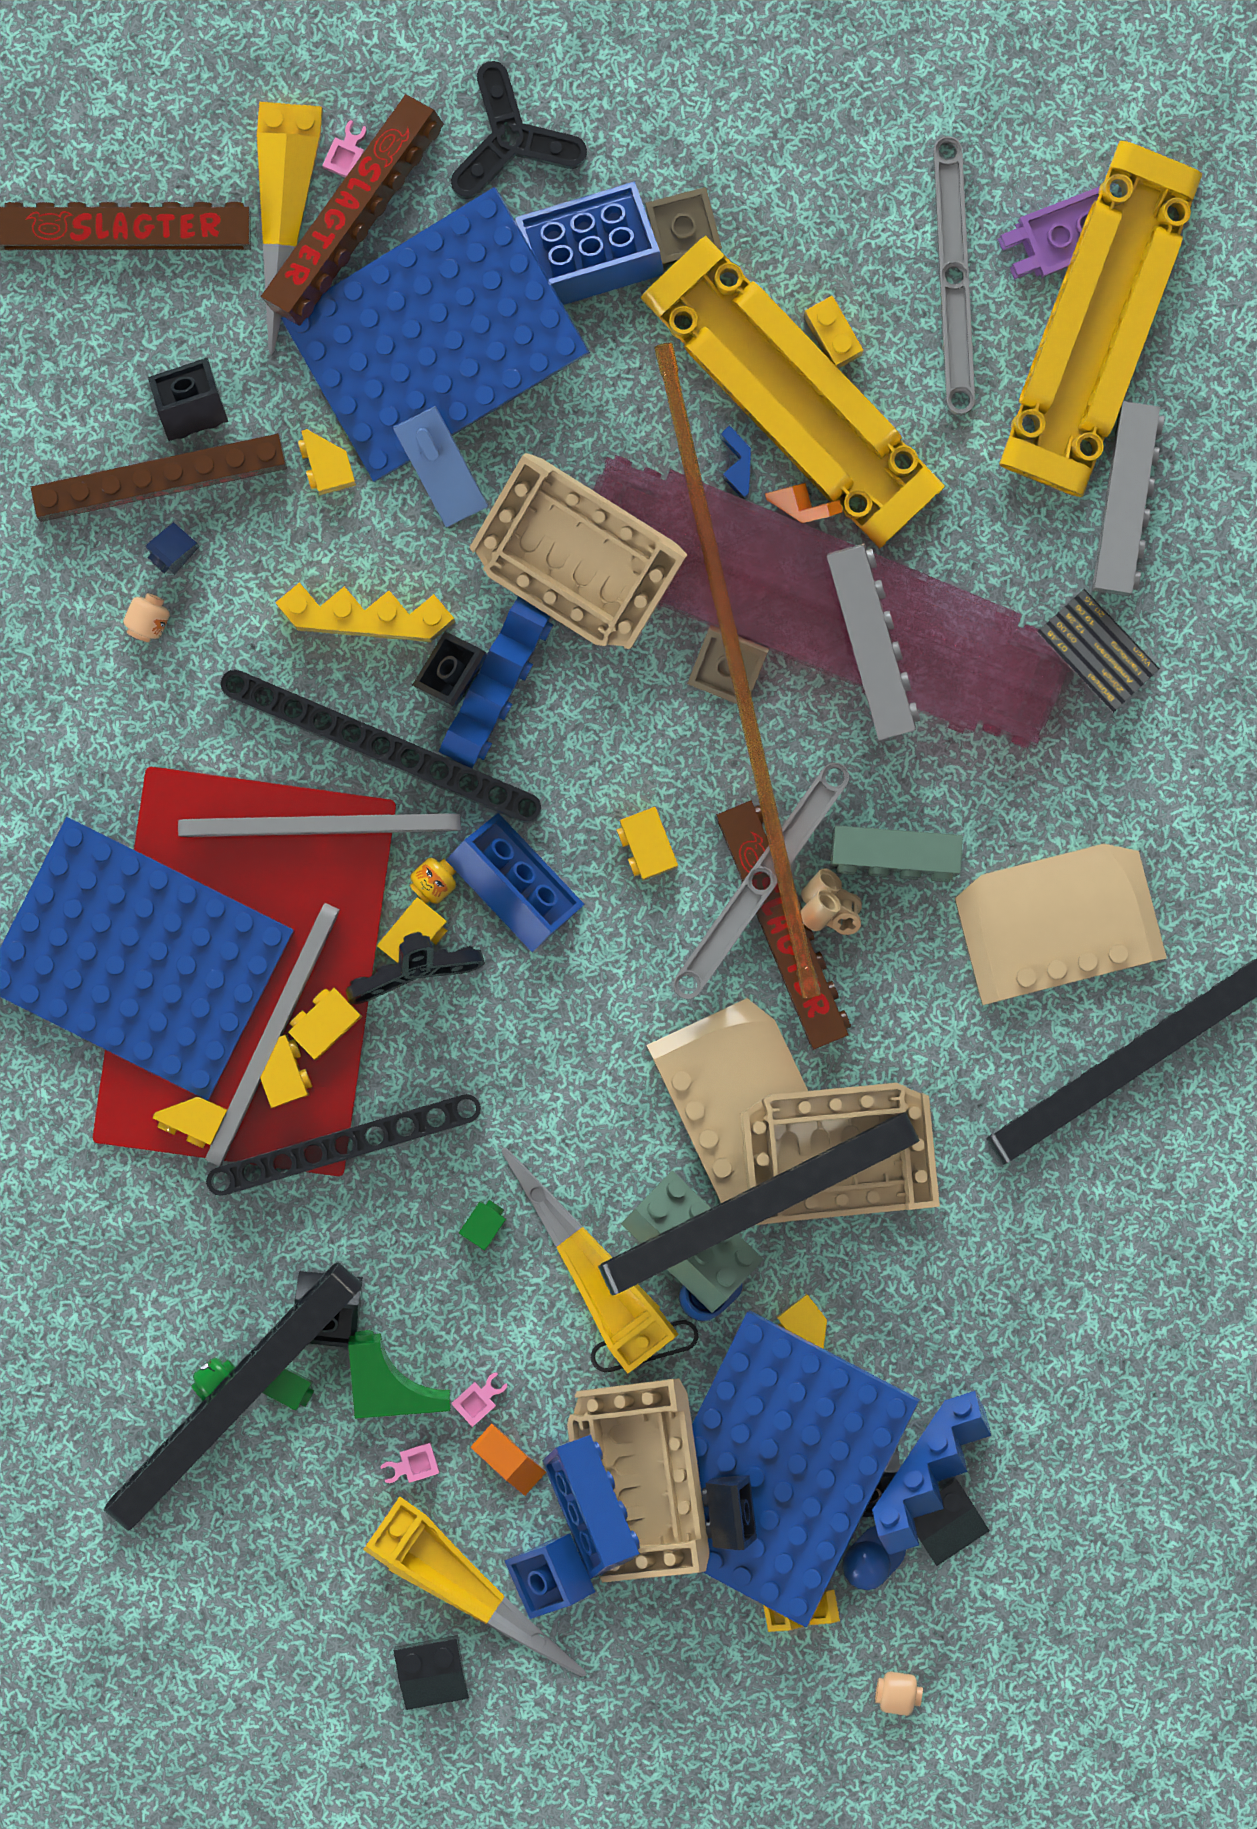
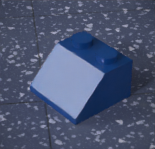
[505,1533,596,1619]

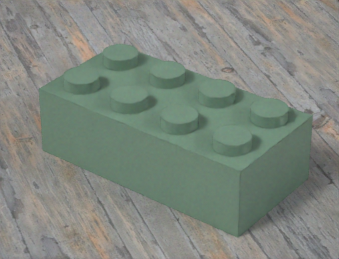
[830,825,963,882]
[621,1170,764,1313]

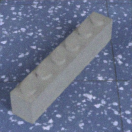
[1092,401,1164,597]
[827,543,920,740]

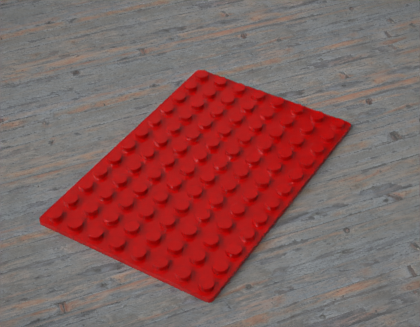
[92,766,396,1177]

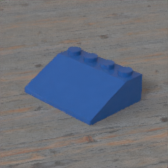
[515,181,664,305]

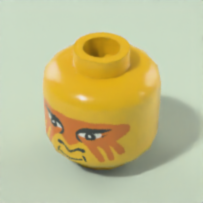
[409,857,456,904]

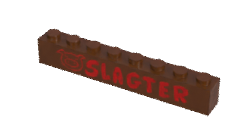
[260,94,444,326]
[0,202,251,250]
[30,433,287,522]
[716,800,851,1050]

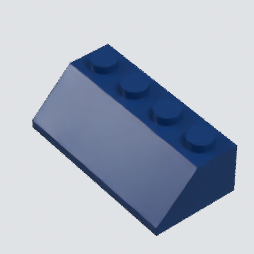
[446,813,585,952]
[542,1434,640,1579]

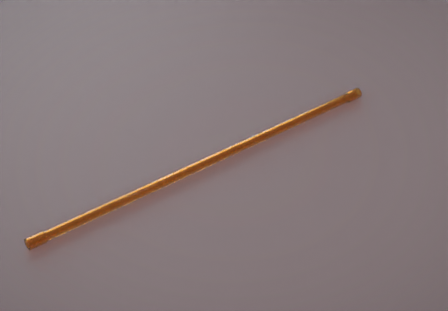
[654,342,821,999]

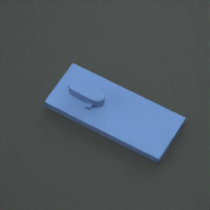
[393,406,488,527]

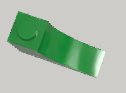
[348,1330,451,1419]

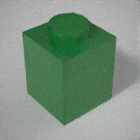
[459,1200,506,1251]
[262,1367,315,1411]

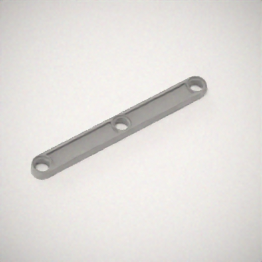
[933,136,975,416]
[673,763,849,999]
[178,814,461,837]
[205,903,340,1167]

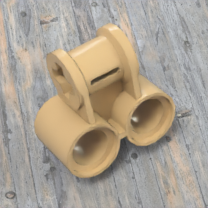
[800,869,862,935]

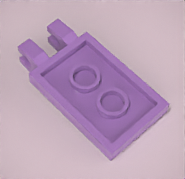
[997,186,1100,280]

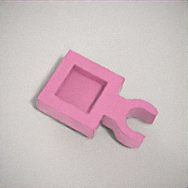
[322,120,367,178]
[451,1372,508,1427]
[381,1442,440,1483]

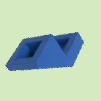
[720,425,751,501]

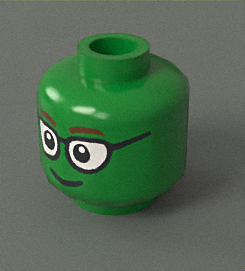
[191,1358,235,1401]

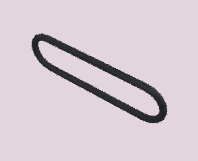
[591,1320,699,1373]

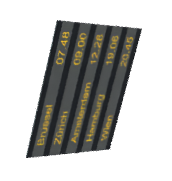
[1037,589,1160,713]

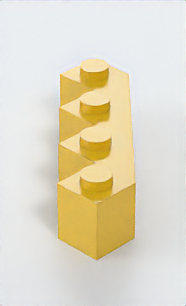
[275,582,455,642]

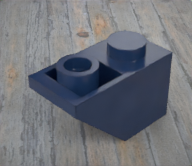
[145,522,200,575]

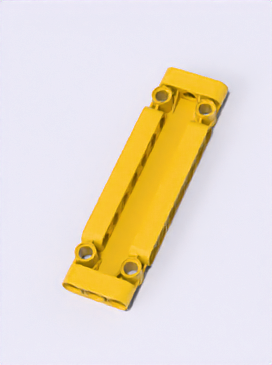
[999,141,1203,497]
[640,235,945,549]

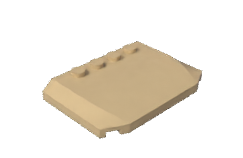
[470,453,687,649]
[954,844,1167,1005]
[647,998,808,1203]
[740,1083,940,1225]
[567,1378,710,1583]

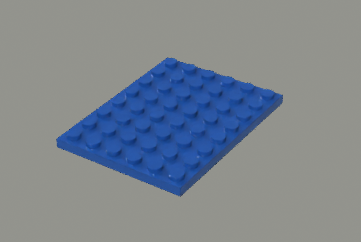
[281,187,590,482]
[0,816,294,1101]
[692,1310,920,1627]

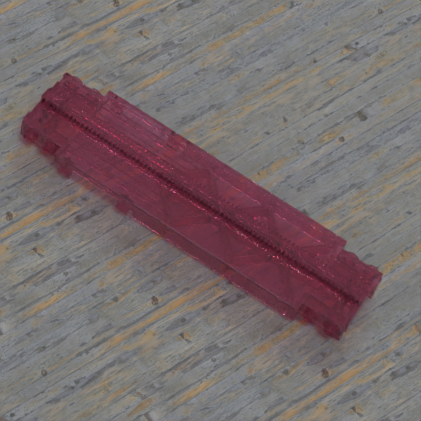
[593,455,1071,749]

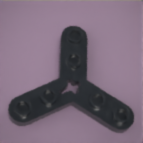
[451,61,587,199]
[346,932,485,1004]

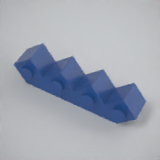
[438,596,554,769]
[872,1391,991,1555]

